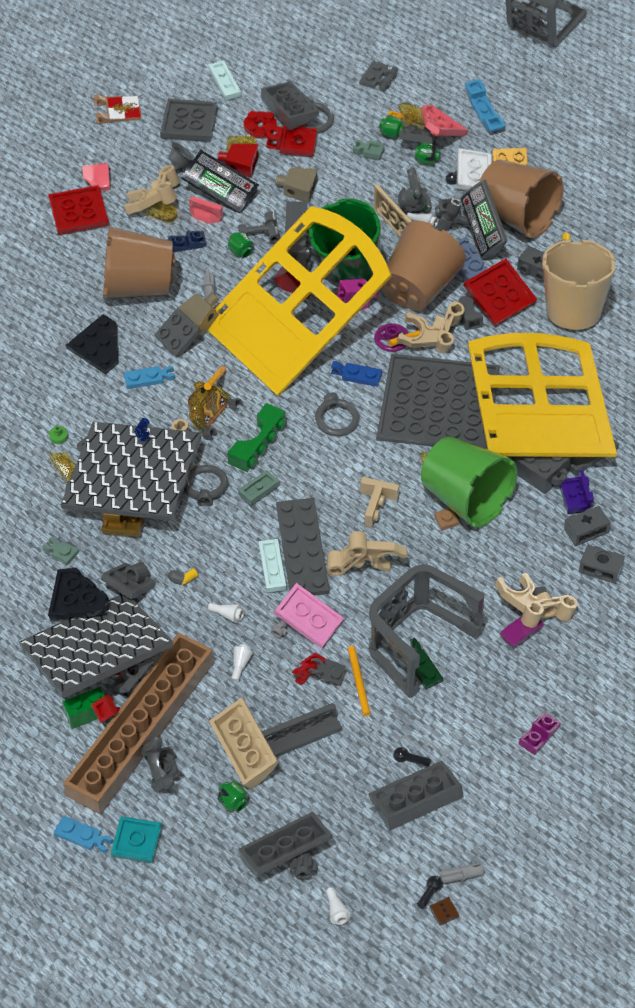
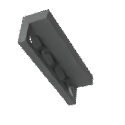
[262,703,342,757]

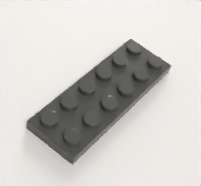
[276,498,330,596]

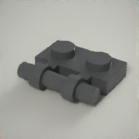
[359,61,398,92]

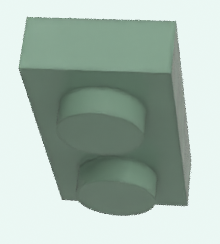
[238,470,280,505]

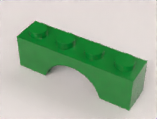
[227,403,287,472]

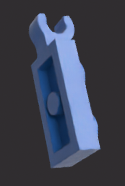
[331,361,382,387]

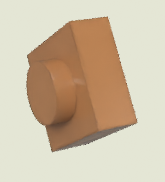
[434,508,459,531]

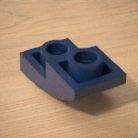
[168,231,207,253]

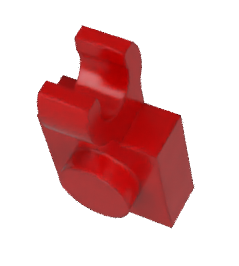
[292,653,327,685]

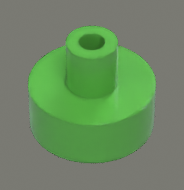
[49,426,68,444]

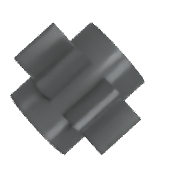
[290,852,317,879]

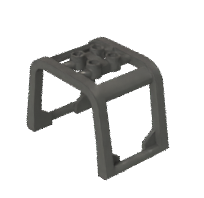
[505,0,587,47]
[369,564,485,698]

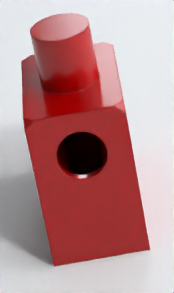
[218,143,259,178]

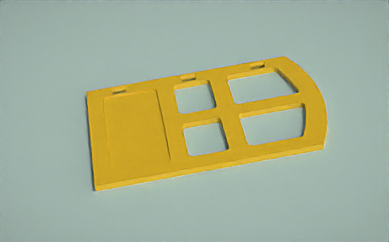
[208,206,392,396]
[468,333,617,457]

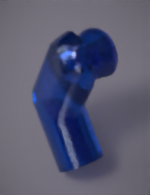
[134,418,150,441]

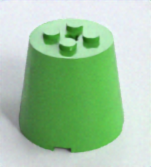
[421,436,517,527]

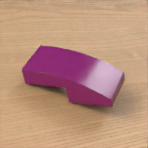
[500,616,544,647]
[518,712,561,755]

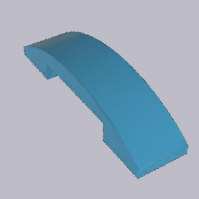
[465,79,506,132]

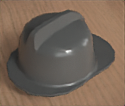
[169,142,194,170]

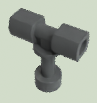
[437,197,471,232]
[238,211,280,244]

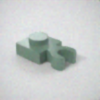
[353,140,384,160]
[43,537,79,566]

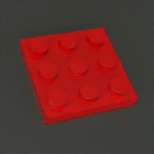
[48,185,109,235]
[463,258,538,327]

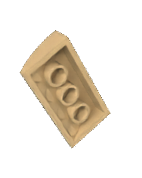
[374,184,412,237]
[209,697,279,789]

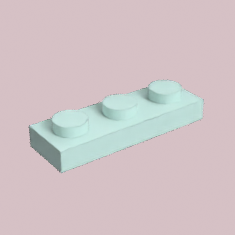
[208,61,241,101]
[259,539,286,593]

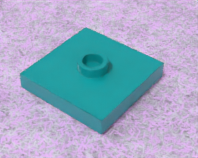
[111,816,162,863]

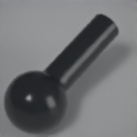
[445,170,457,185]
[393,747,431,766]
[417,875,443,909]

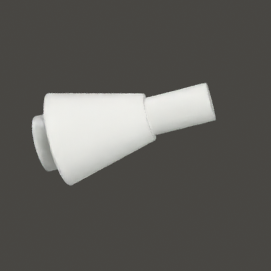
[407,212,438,228]
[208,603,244,624]
[231,644,253,682]
[326,887,351,925]

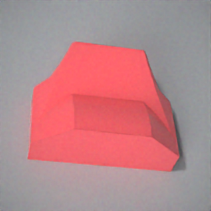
[82,163,110,191]
[189,196,223,224]

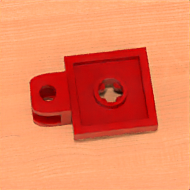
[266,125,317,157]

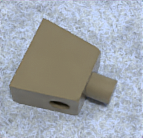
[276,168,318,203]
[178,292,219,337]

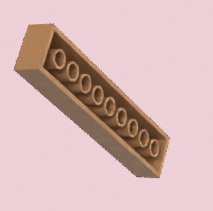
[63,632,214,814]

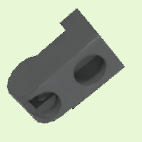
[458,296,483,331]

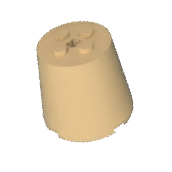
[542,239,616,330]

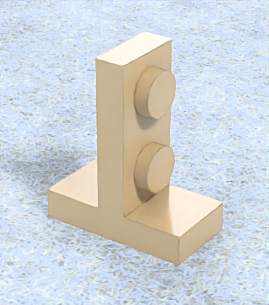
[360,477,399,527]

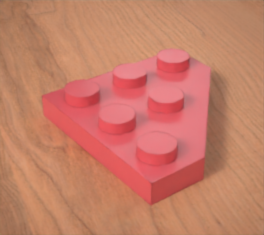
[421,105,468,137]

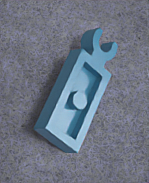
[124,366,175,389]
[53,816,113,853]

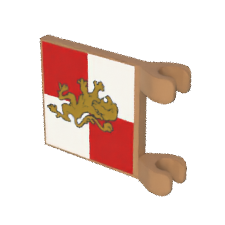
[94,94,142,124]

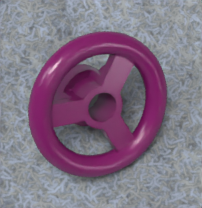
[374,324,409,352]

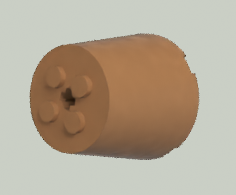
[480,160,564,238]
[381,221,466,311]
[103,227,175,298]

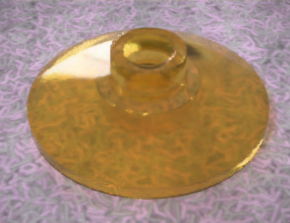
[398,103,425,125]

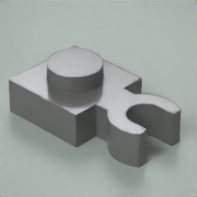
[308,658,346,685]

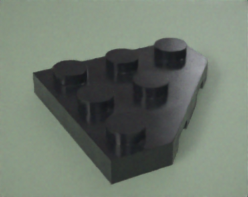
[66,314,118,375]
[48,567,109,620]

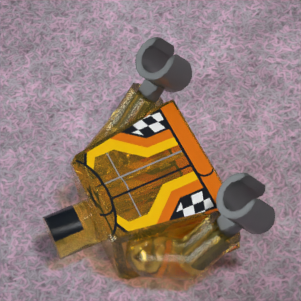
[188,381,243,440]

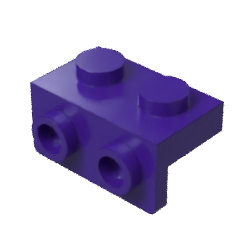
[559,470,594,514]

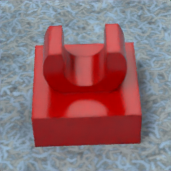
[91,694,119,723]

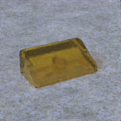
[49,452,76,485]

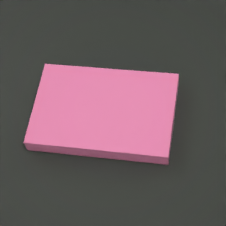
[274,583,344,648]

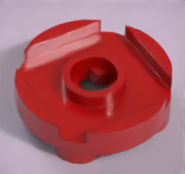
[243,111,277,138]

